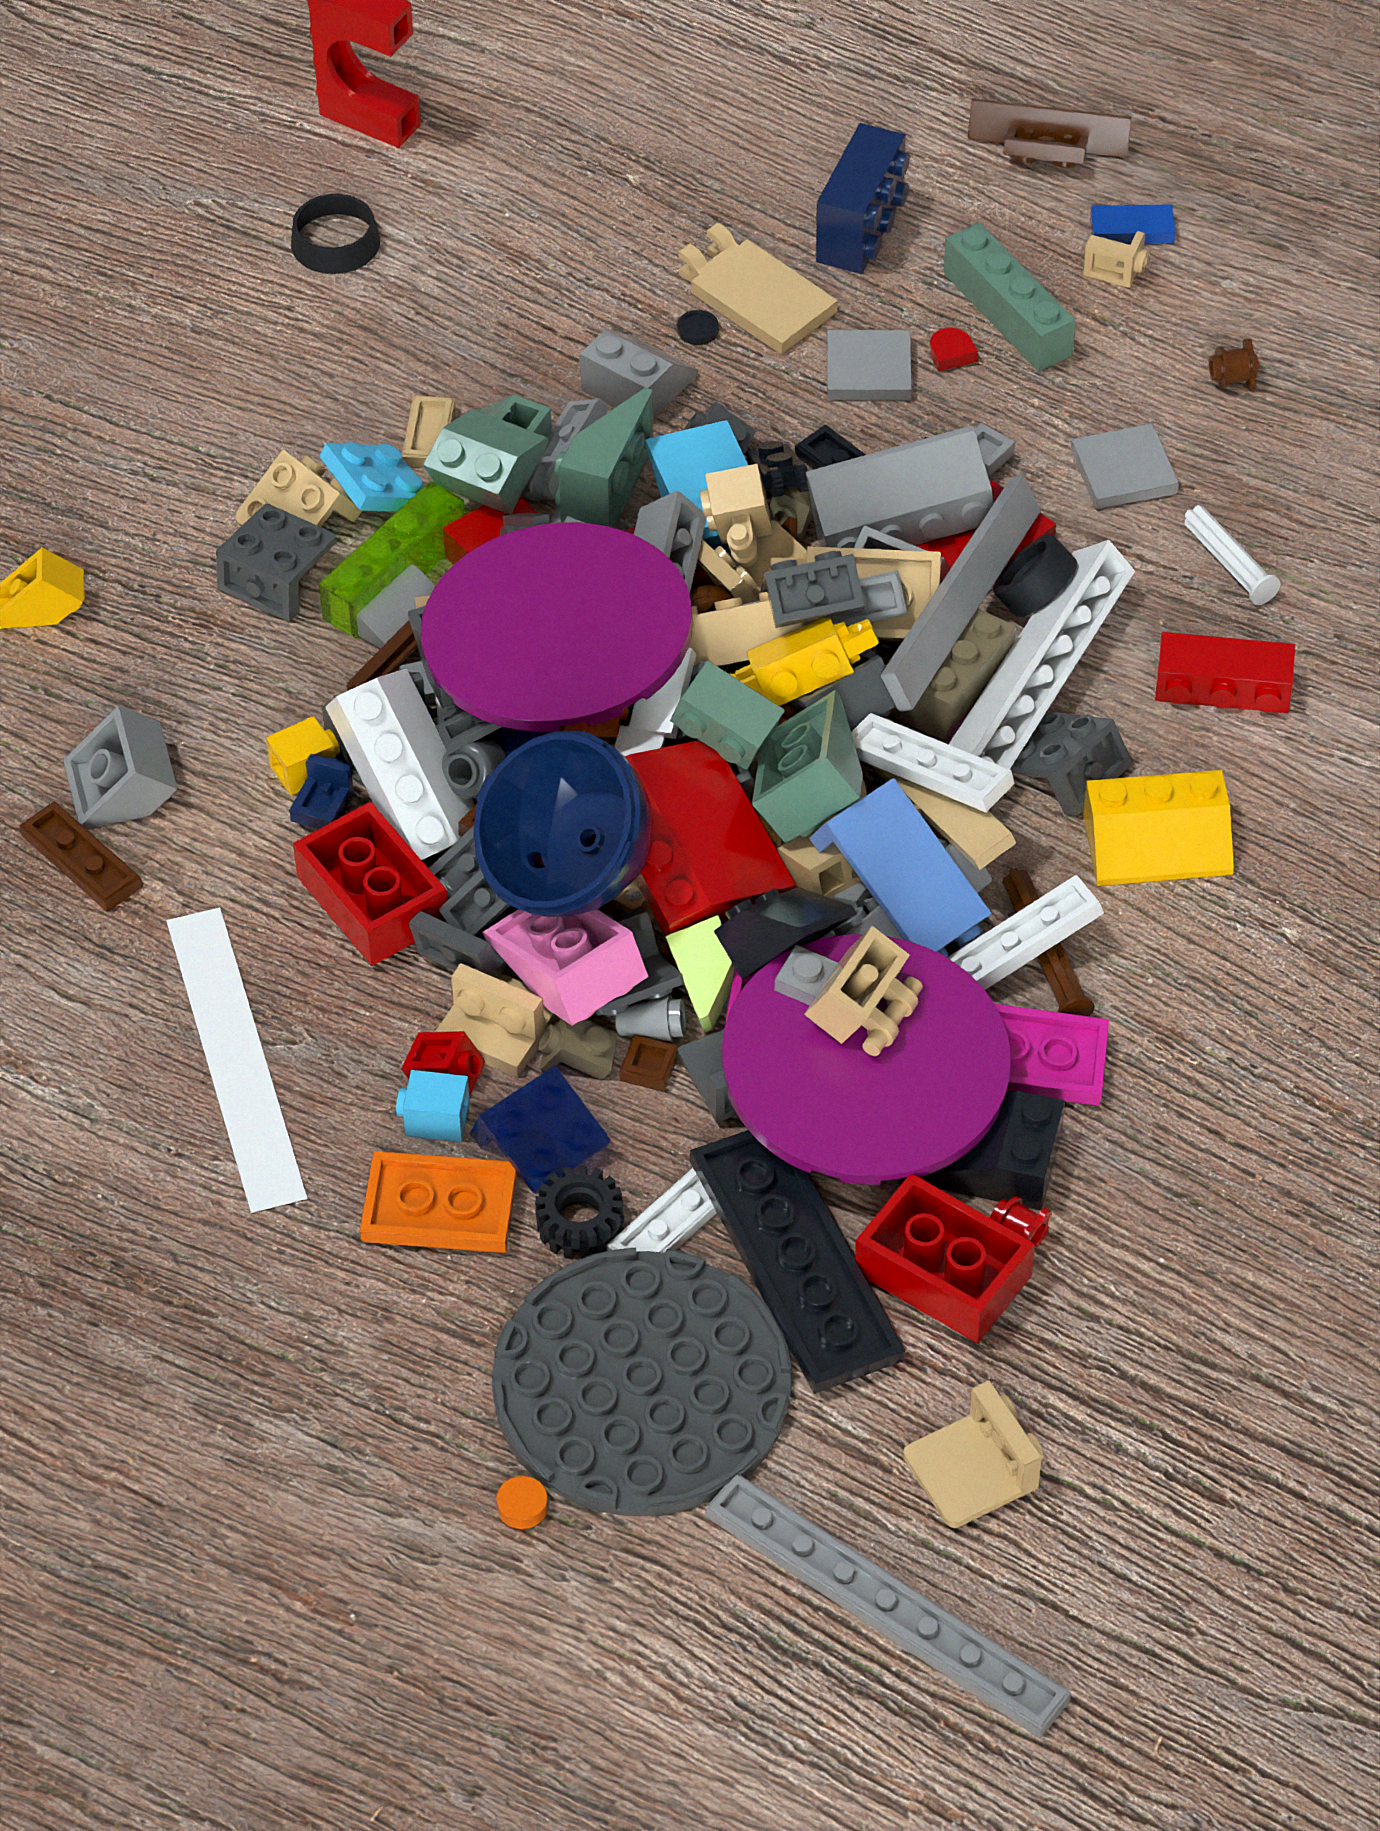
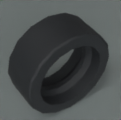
[993,535,1077,617]

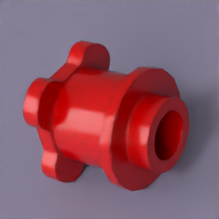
[990,1196,1052,1249]

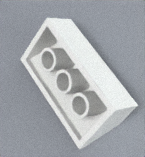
[325,668,475,862]

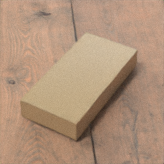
[402,395,456,468]

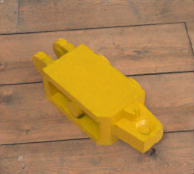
[730,618,879,706]

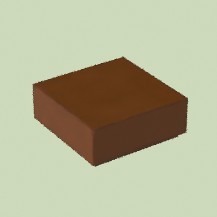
[619,1035,679,1092]

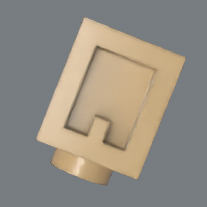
[1083,231,1149,288]

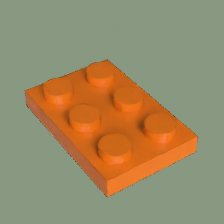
[360,1151,518,1253]

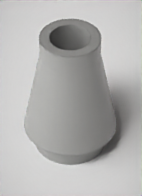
[616,995,687,1042]

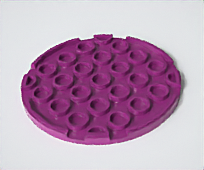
[421,522,693,732]
[722,934,1011,1185]

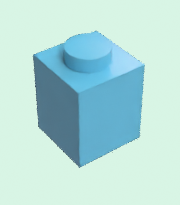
[396,1070,470,1143]

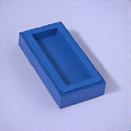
[1090,204,1175,244]

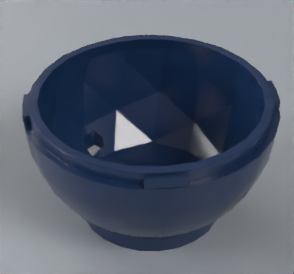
[473,731,652,917]

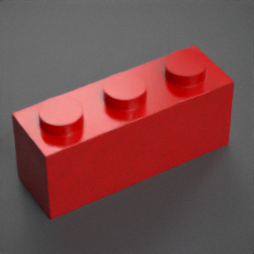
[1155,632,1295,713]

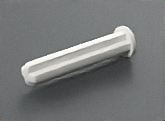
[1185,505,1280,605]

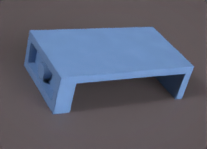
[809,778,992,957]

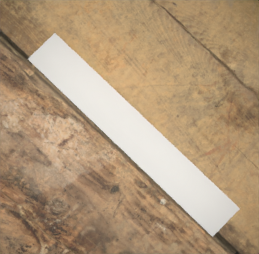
[166,907,307,1213]

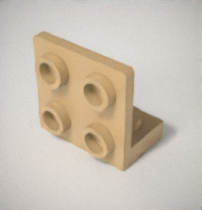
[697,520,807,604]

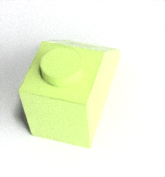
[666,915,735,1033]

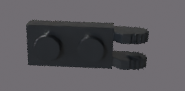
[746,441,809,497]

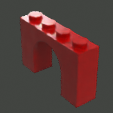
[307,0,421,148]

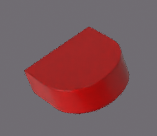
[930,328,978,372]

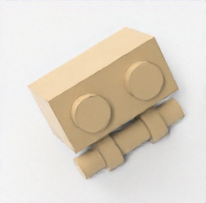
[700,464,773,569]
[804,926,923,1056]

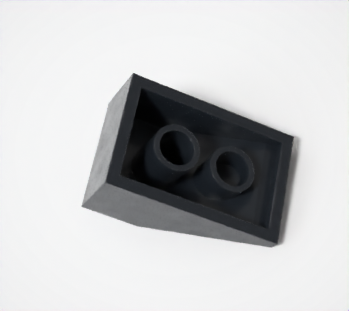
[900,1091,1065,1211]

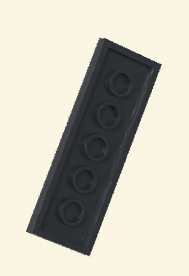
[689,1130,905,1394]

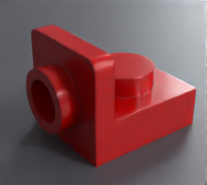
[401,1031,485,1096]

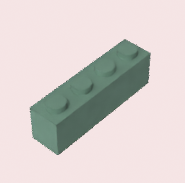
[944,222,1075,372]

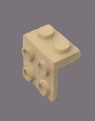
[235,449,363,527]
[903,1380,1044,1528]

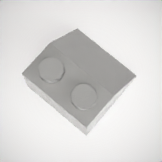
[579,329,698,420]
[63,706,178,829]

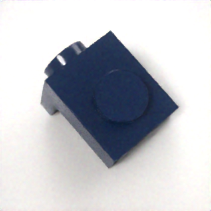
[289,754,354,829]

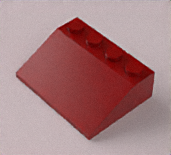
[625,740,796,937]

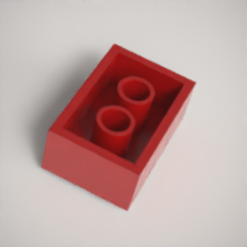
[293,801,447,966]
[855,1174,1035,1344]

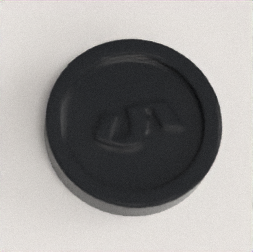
[677,310,719,345]

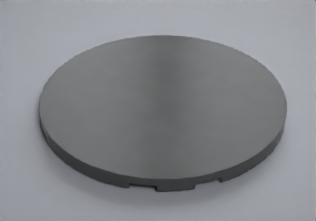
[492,1248,791,1516]

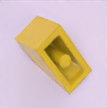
[0,547,85,629]

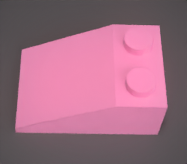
[483,909,648,1026]

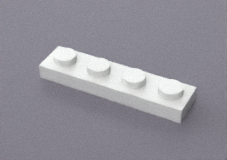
[851,713,1015,812]
[947,875,1104,990]

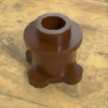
[1208,338,1259,389]

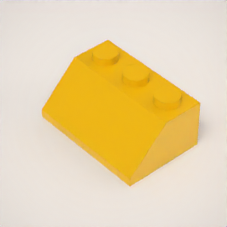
[1083,770,1234,886]

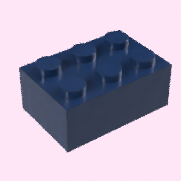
[816,123,910,274]

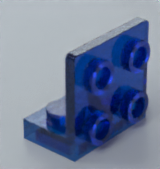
[469,1065,610,1193]

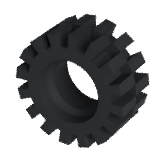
[535,1166,624,1259]

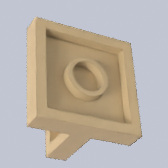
[435,963,559,1078]

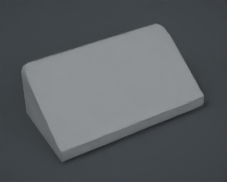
[356,564,435,649]

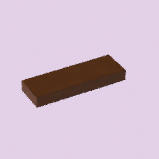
[19,801,143,912]

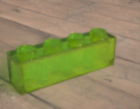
[319,481,465,638]

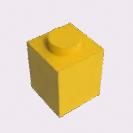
[266,716,340,796]

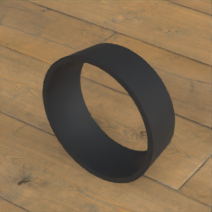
[291,194,380,274]

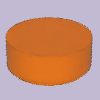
[496,1476,548,1529]

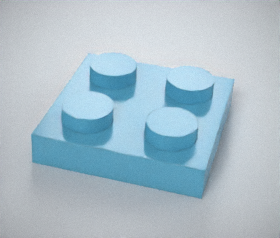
[319,442,434,512]

